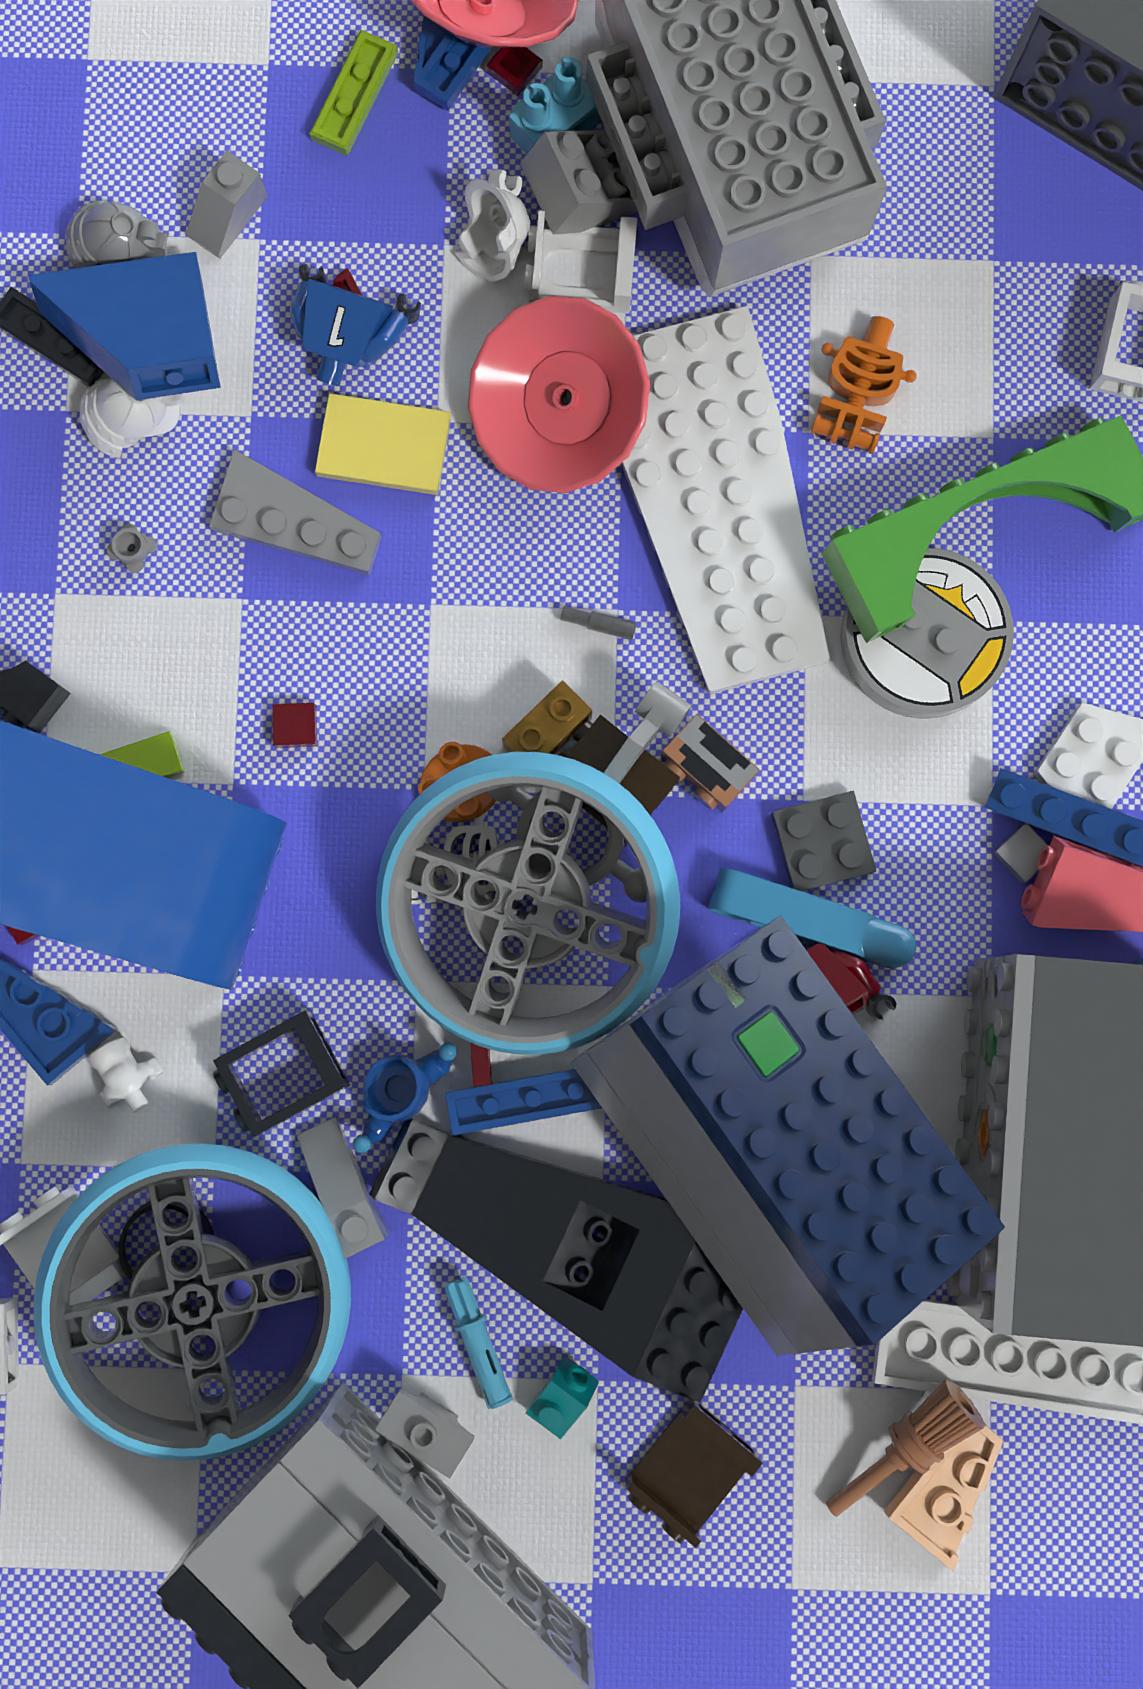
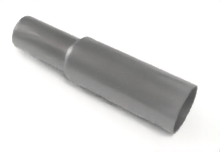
[560,606,637,640]

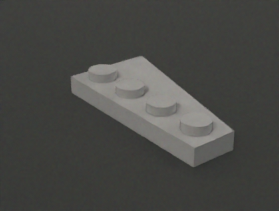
[209,449,382,576]

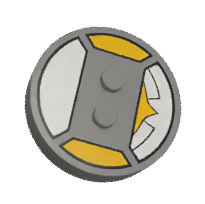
[841,548,1014,719]

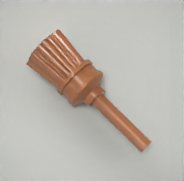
[826,1379,986,1517]

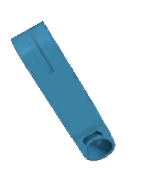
[708,868,917,969]

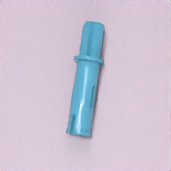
[445,1277,513,1409]

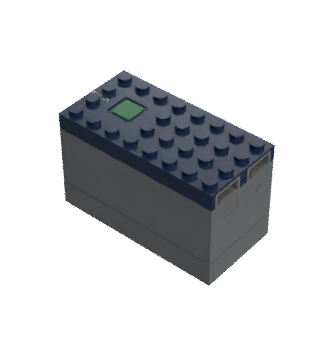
[571,915,1005,1356]

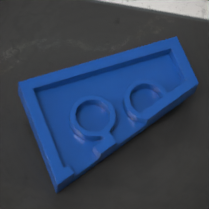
[0,960,118,1086]

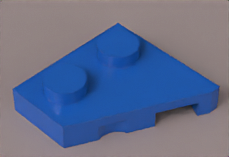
[413,15,492,111]

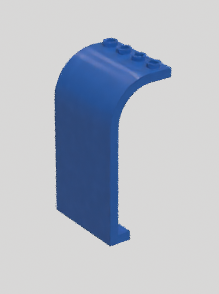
[0,720,287,990]

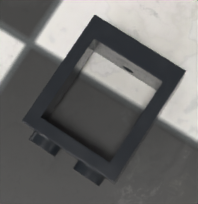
[213,1010,351,1137]

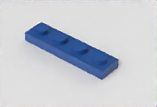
[985,768,1143,866]
[445,1069,602,1136]

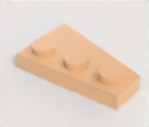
[883,1426,1004,1572]

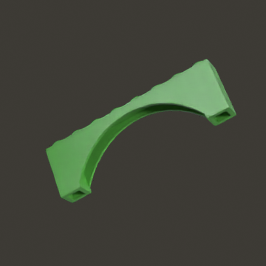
[821,415,1143,643]

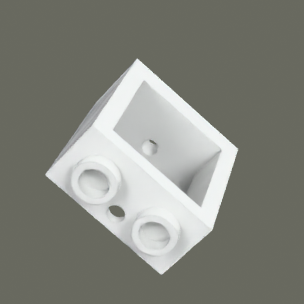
[1089,281,1143,402]

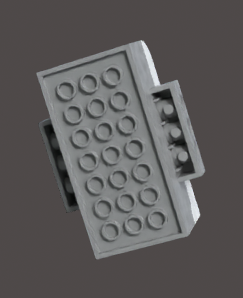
[586,0,887,297]

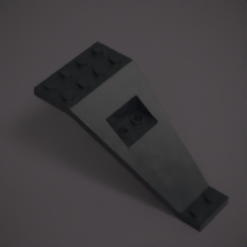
[369,1118,743,1403]

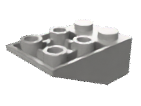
[520,130,638,235]

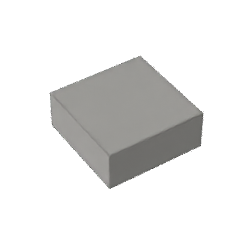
[993,823,1048,883]

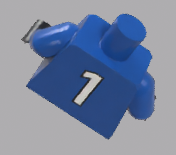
[290,264,421,386]

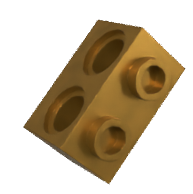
[502,680,592,754]

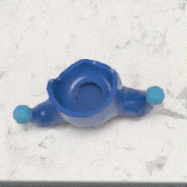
[353,1042,457,1154]

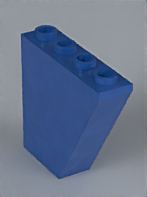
[29,252,221,401]

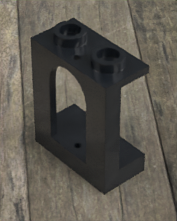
[288,1515,446,1688]

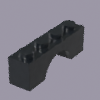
[0,660,71,733]

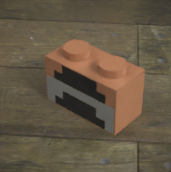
[661,714,760,812]

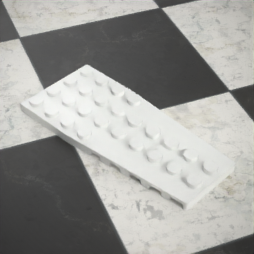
[621,306,829,694]

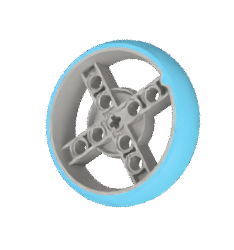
[376,752,680,1055]

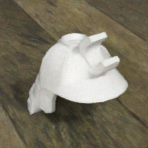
[454,170,530,282]
[79,378,183,458]

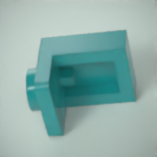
[525,1357,599,1439]

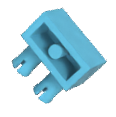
[509,57,602,154]

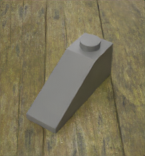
[297,1116,390,1258]

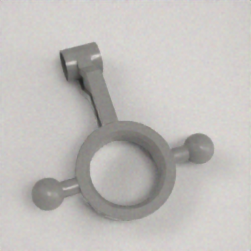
[487,681,692,902]

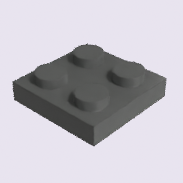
[771,790,876,892]

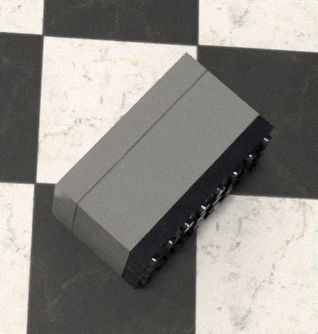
[156,1382,595,1689]

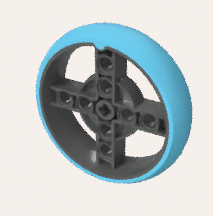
[34,1143,351,1461]

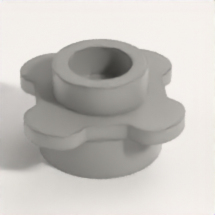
[107,524,157,573]

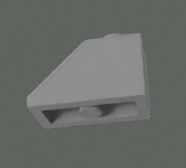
[186,150,268,259]

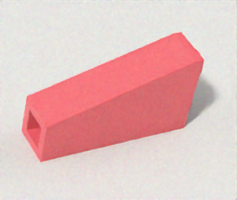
[1021,836,1143,932]

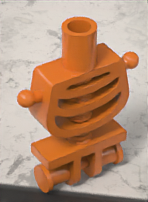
[810,316,917,455]

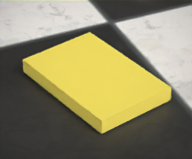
[315,393,451,495]

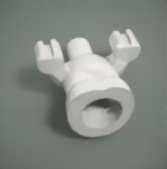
[88,1038,164,1113]

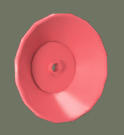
[411,0,579,48]
[468,296,650,493]

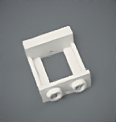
[525,210,637,314]

